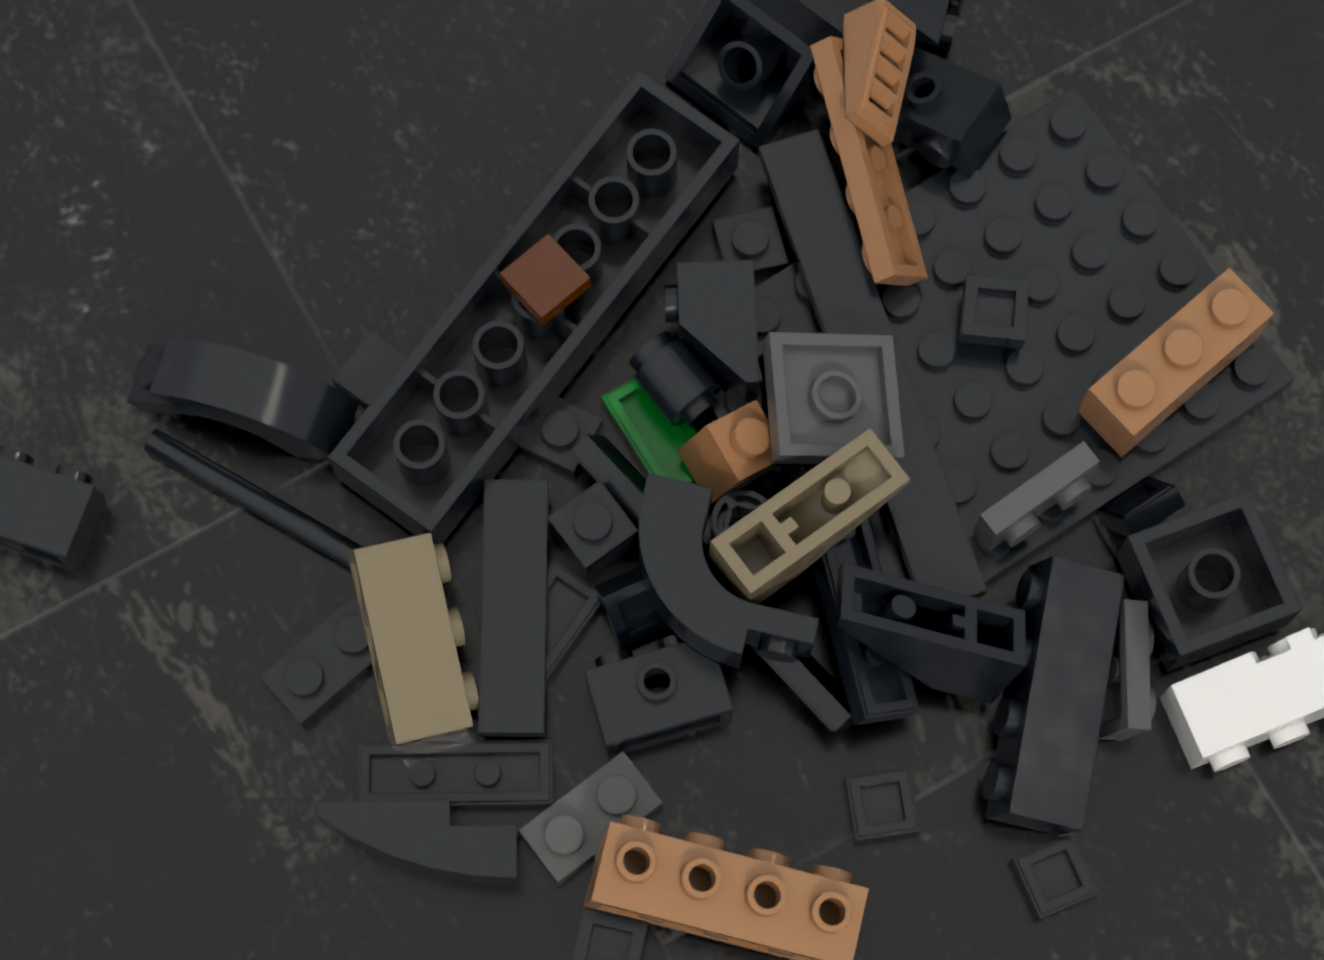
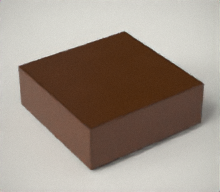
[500,234,591,326]

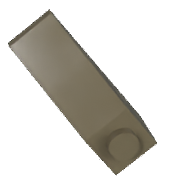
[708,428,911,604]

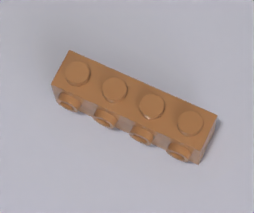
[583,815,869,960]

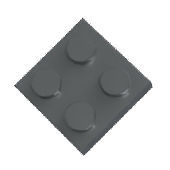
[762,332,905,464]

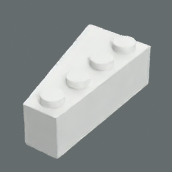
[1160,627,1324,772]

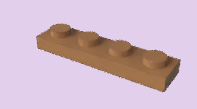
[810,36,928,286]

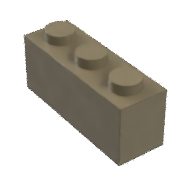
[346,533,479,745]

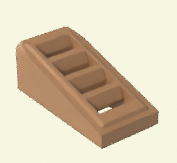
[843,0,916,146]

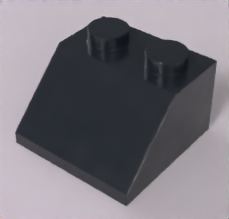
[665,0,843,150]

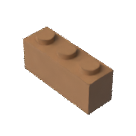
[1078,268,1274,458]

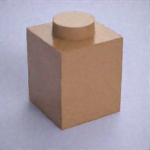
[677,400,777,504]

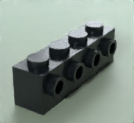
[982,556,1125,835]

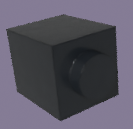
[547,480,638,584]

